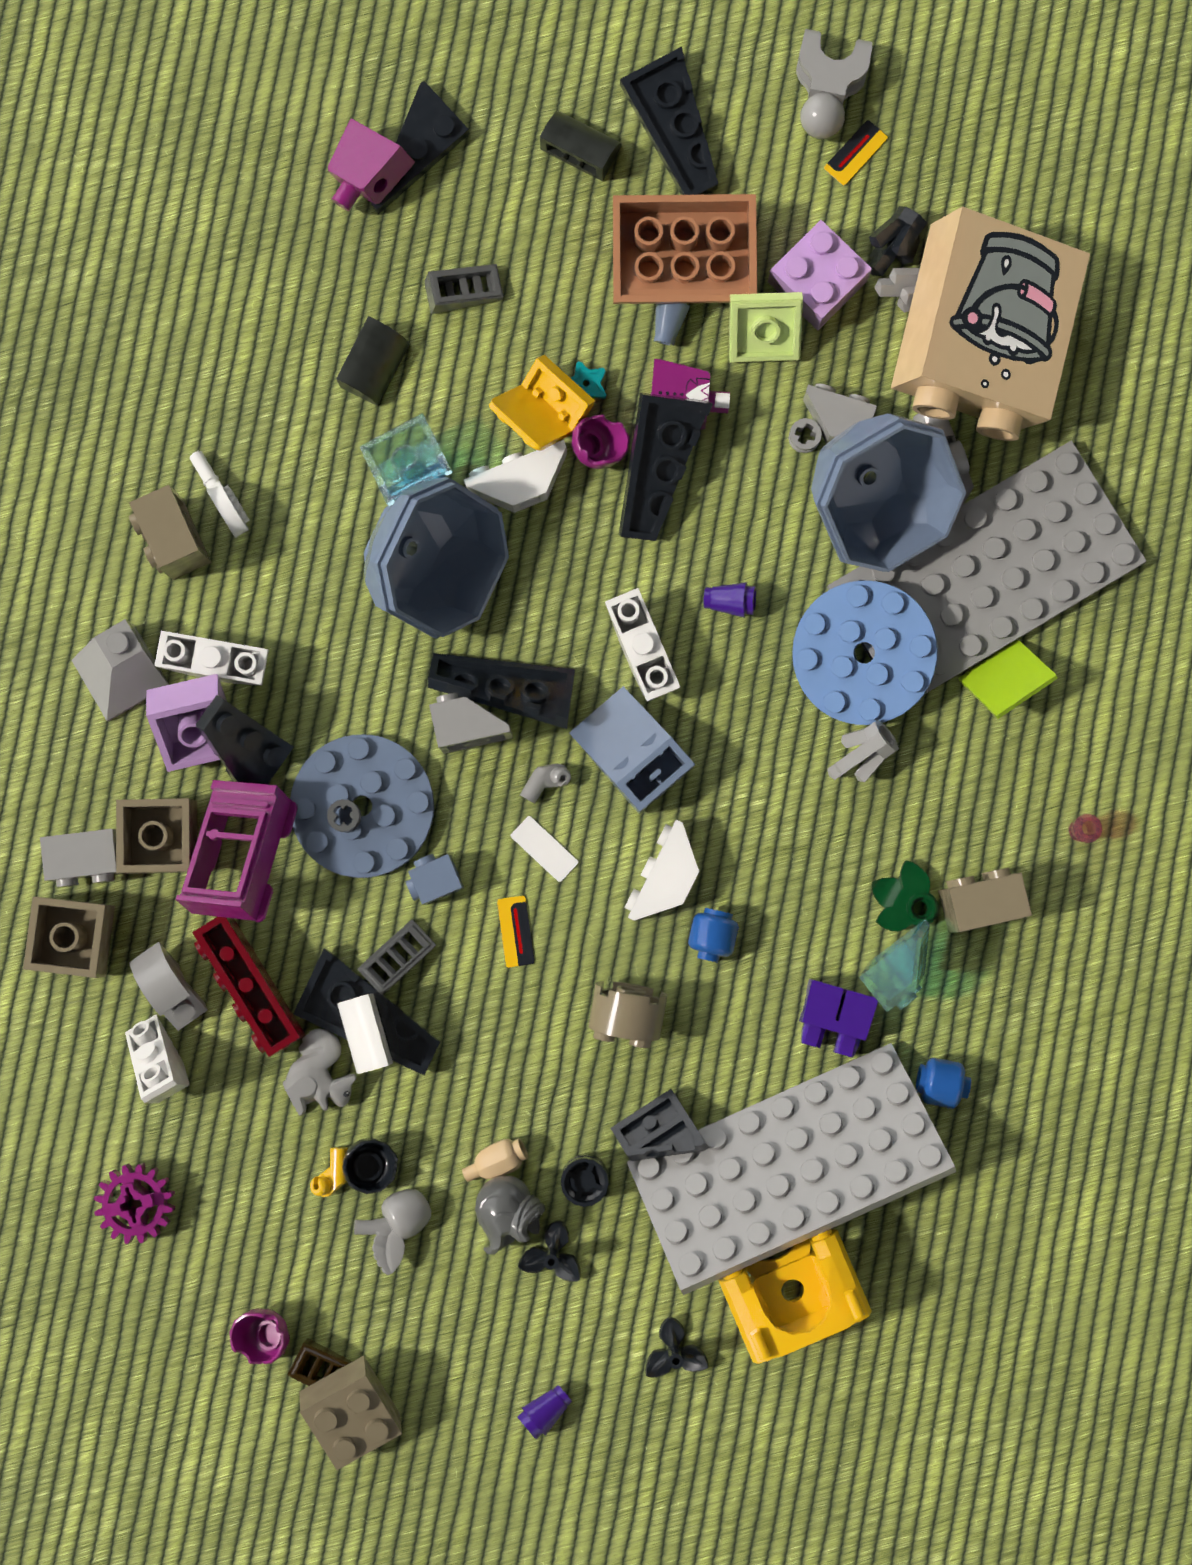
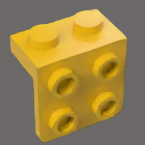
[489,355,596,451]

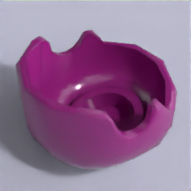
[571,414,630,469]
[229,1308,290,1364]

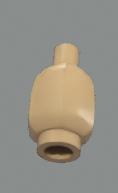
[462,1138,528,1182]

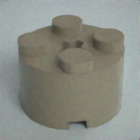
[588,981,667,1048]

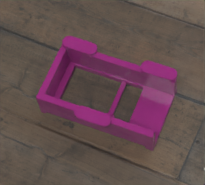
[175,780,298,922]

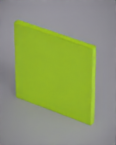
[958,639,1058,719]

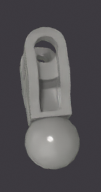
[796,29,873,139]

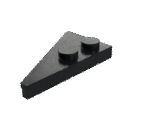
[371,81,470,214]

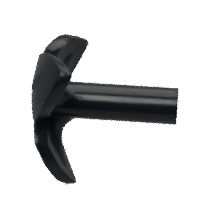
[518,1220,581,1282]
[645,1316,709,1378]

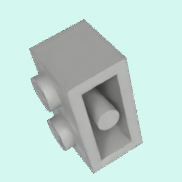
[40,829,121,888]

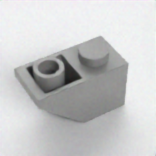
[803,384,877,444]

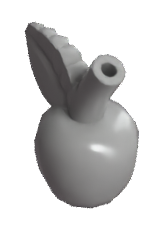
[354,1189,431,1275]

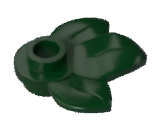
[871,860,939,932]

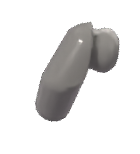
[520,763,571,804]

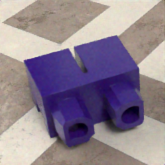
[799,979,879,1058]

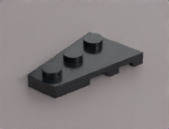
[196,695,294,785]

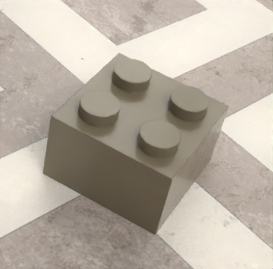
[129,485,212,580]
[116,798,197,874]
[938,867,1032,932]
[23,897,115,978]
[299,1355,402,1470]

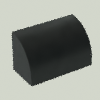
[539,111,622,181]
[336,316,410,406]

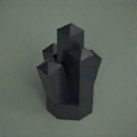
[869,206,928,276]

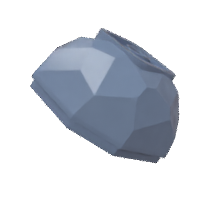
[811,413,966,572]
[364,477,509,639]

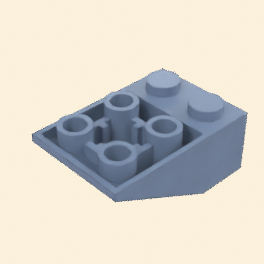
[569,686,695,814]

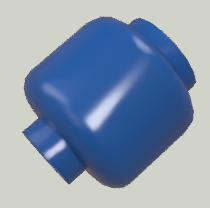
[688,908,739,963]
[915,1057,971,1109]

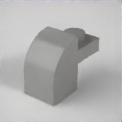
[129,942,208,1031]

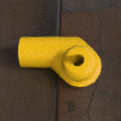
[310,1147,348,1197]

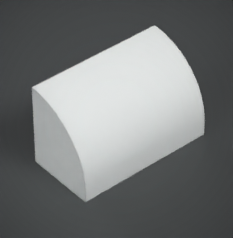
[337,993,393,1074]

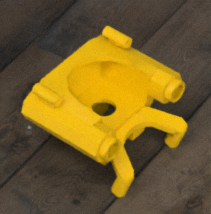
[718,1229,872,1364]

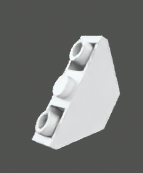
[464,440,567,513]
[605,588,680,702]
[154,631,269,686]
[624,820,699,921]
[125,1015,189,1103]

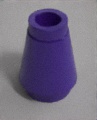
[703,582,756,618]
[517,1385,572,1439]

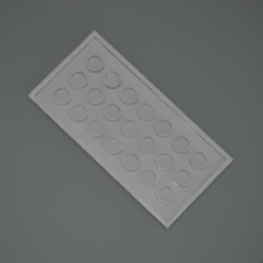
[827,440,1146,694]
[627,1043,956,1295]

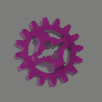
[94,1163,176,1244]

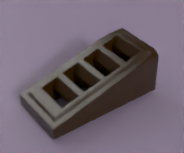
[287,1338,353,1386]

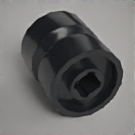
[561,1153,609,1207]

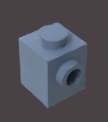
[406,854,464,905]

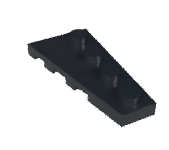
[620,46,718,195]
[618,393,713,541]
[428,653,575,729]
[293,948,441,1075]

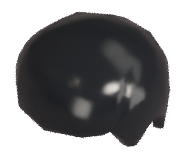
[342,1138,398,1194]

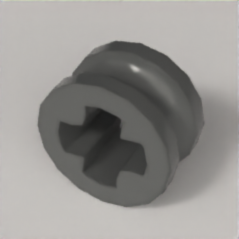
[327,799,362,833]

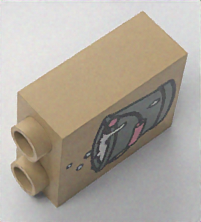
[891,207,1090,441]

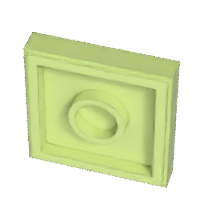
[729,292,803,363]

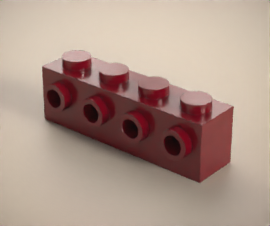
[192,917,306,1057]

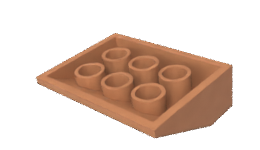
[613,194,757,304]

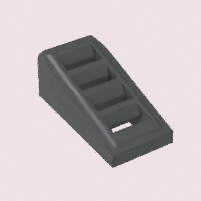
[425,264,504,314]
[357,919,437,995]

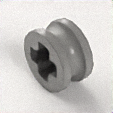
[788,418,822,454]

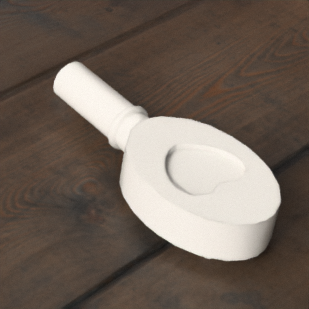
[190,451,250,538]

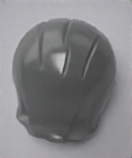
[475,1176,546,1255]

